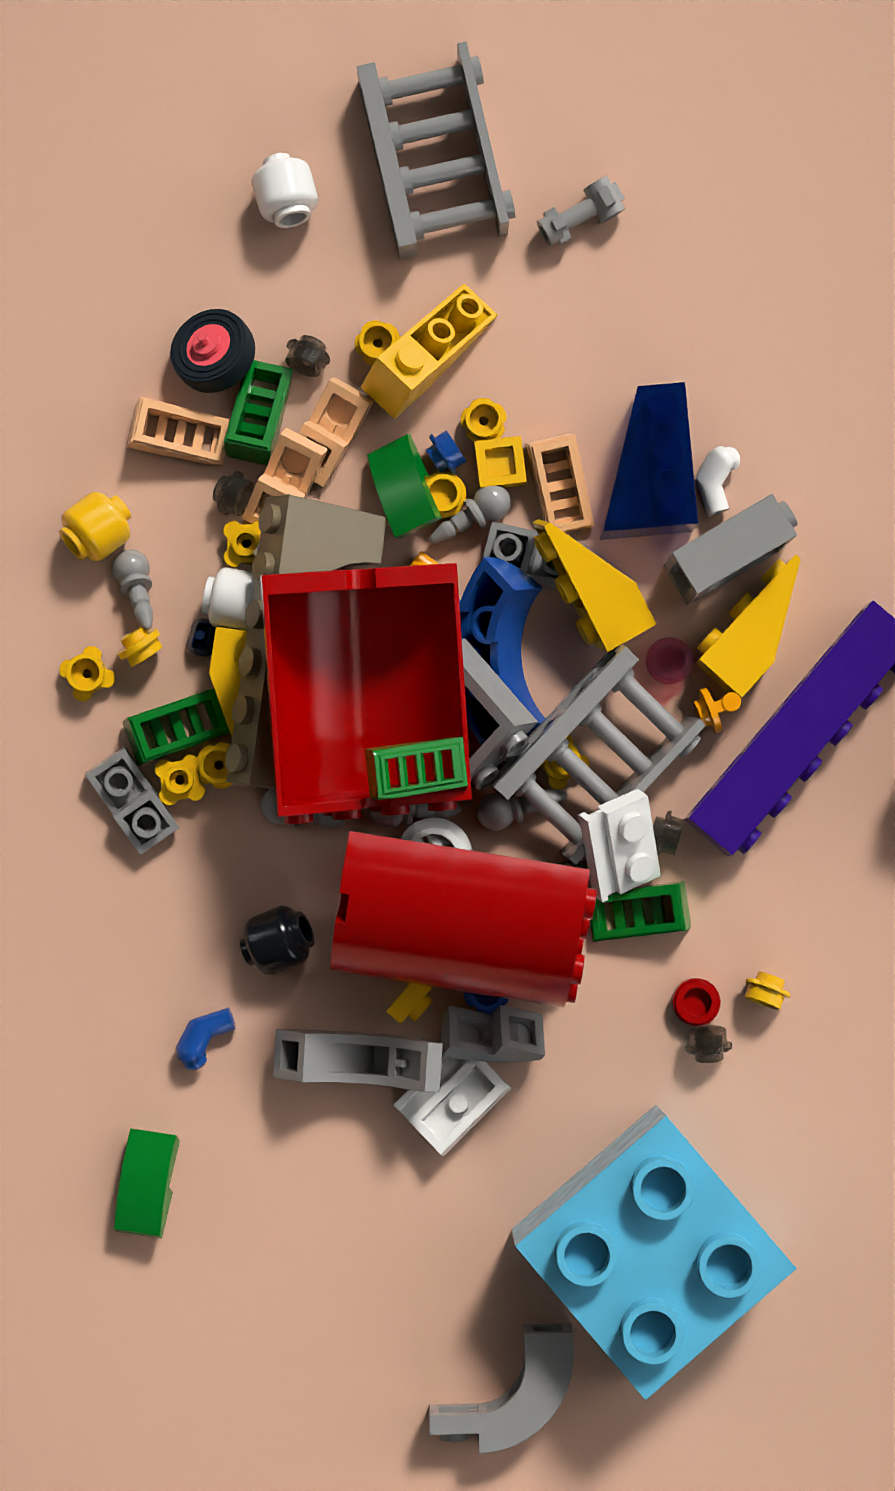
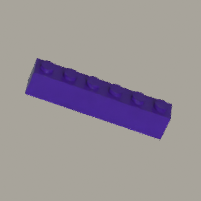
[684,600,895,856]

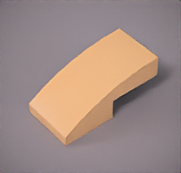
[298,377,374,487]
[242,428,328,524]

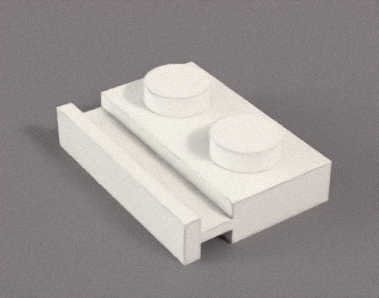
[578,789,661,903]
[394,1056,511,1156]

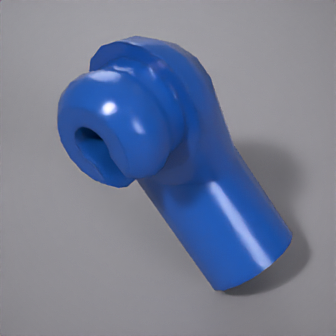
[176,1007,236,1070]

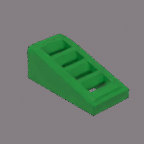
[224,360,294,466]
[123,688,230,766]
[365,737,468,800]
[590,881,691,942]

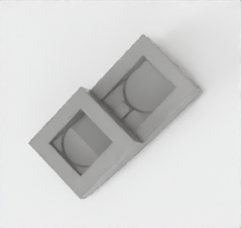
[440,1005,545,1062]

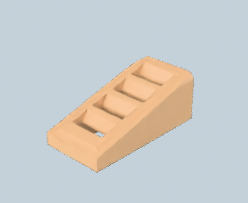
[127,397,230,467]
[525,433,595,533]

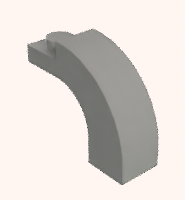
[273,1029,443,1092]
[429,1323,574,1454]

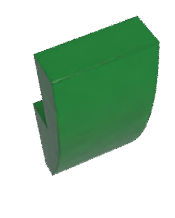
[367,434,442,539]
[114,1128,180,1239]

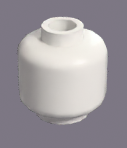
[252,153,318,228]
[202,568,254,631]

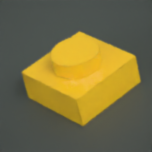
[474,436,527,488]
[386,983,433,1024]

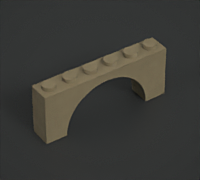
[225,494,387,790]

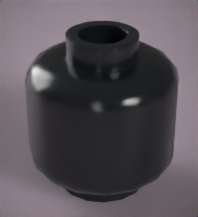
[240,906,315,975]

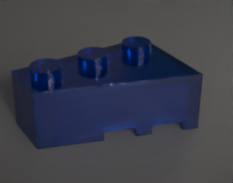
[600,382,698,540]

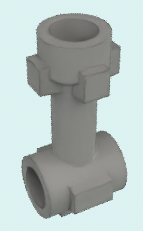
[537,176,625,246]

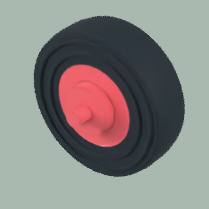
[170,309,256,393]

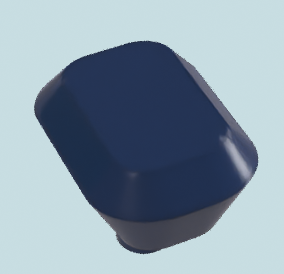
[187,618,216,657]

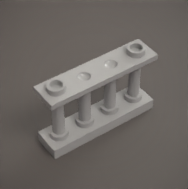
[356,41,516,259]
[489,645,706,865]

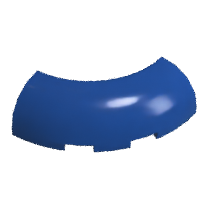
[460,557,545,746]

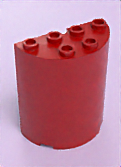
[260,563,472,824]
[330,831,597,1008]

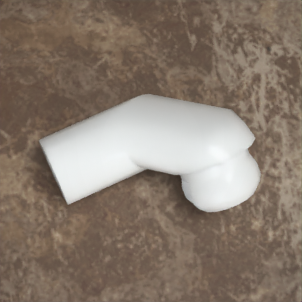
[696,446,740,516]

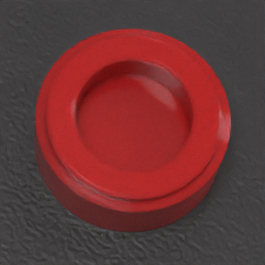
[671,978,721,1026]

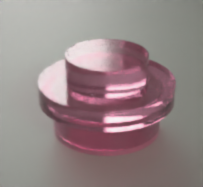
[645,637,693,685]

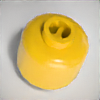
[59,491,132,562]

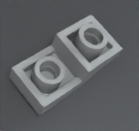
[483,521,587,589]
[85,746,180,855]

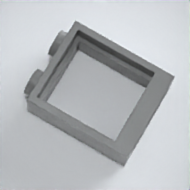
[663,494,798,606]
[462,639,538,790]

